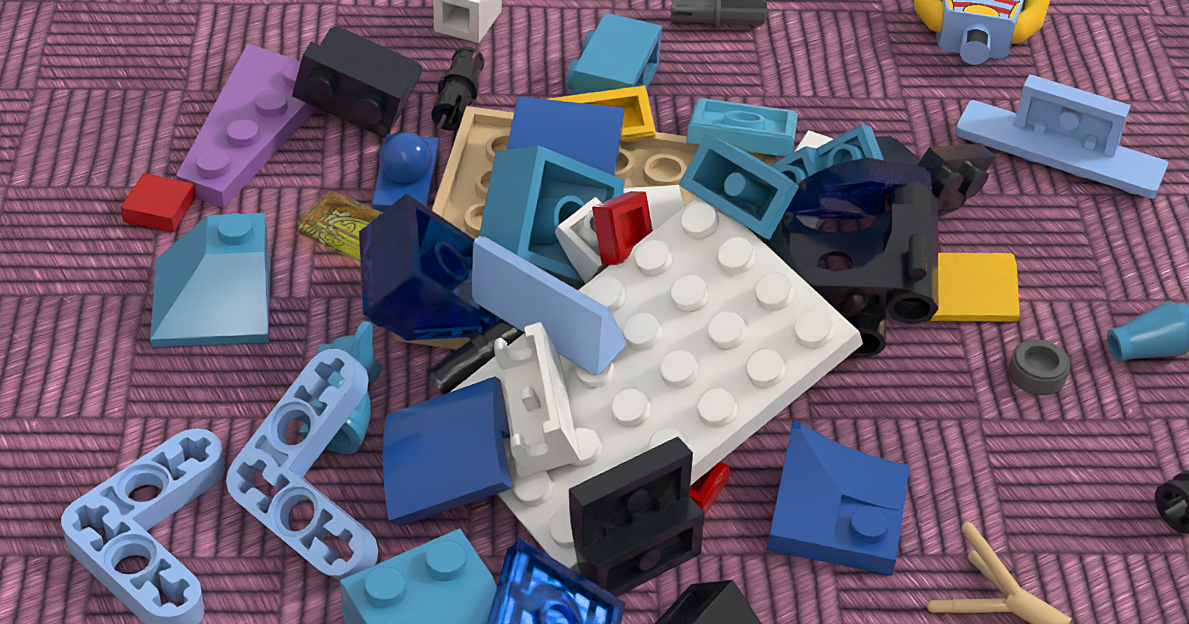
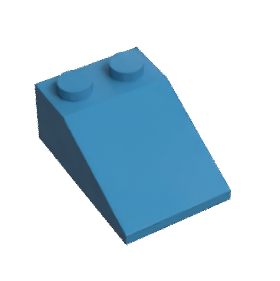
[340,528,515,624]

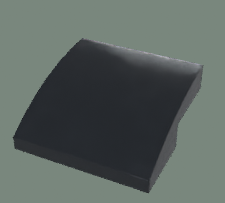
[569,436,705,607]

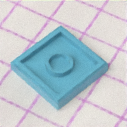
[686,98,798,157]

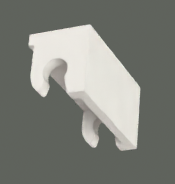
[494,322,580,478]

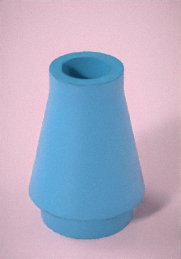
[1107,300,1189,362]

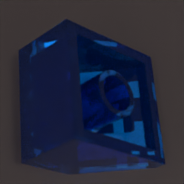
[359,193,497,341]

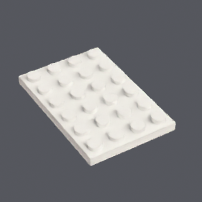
[449,196,863,583]

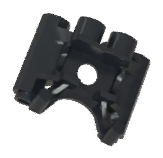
[747,182,939,357]

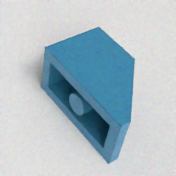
[678,133,799,239]

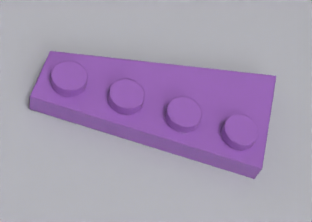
[176,43,317,208]

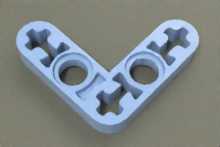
[226,349,378,581]
[61,428,225,624]

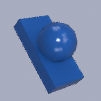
[372,131,439,222]

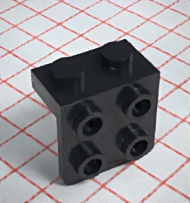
[292,27,423,138]
[875,136,996,210]

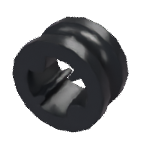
[1155,470,1189,534]

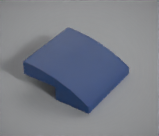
[507,96,624,176]
[382,376,513,527]

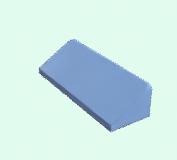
[472,236,626,375]

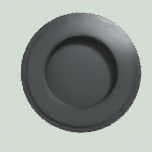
[1008,340,1070,395]

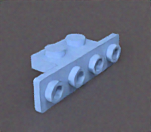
[955,74,1168,199]

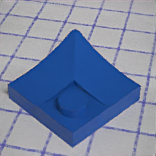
[767,421,910,576]

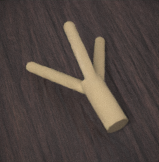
[927,522,1072,624]

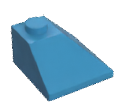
[150,213,270,348]

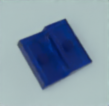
[783,157,932,222]

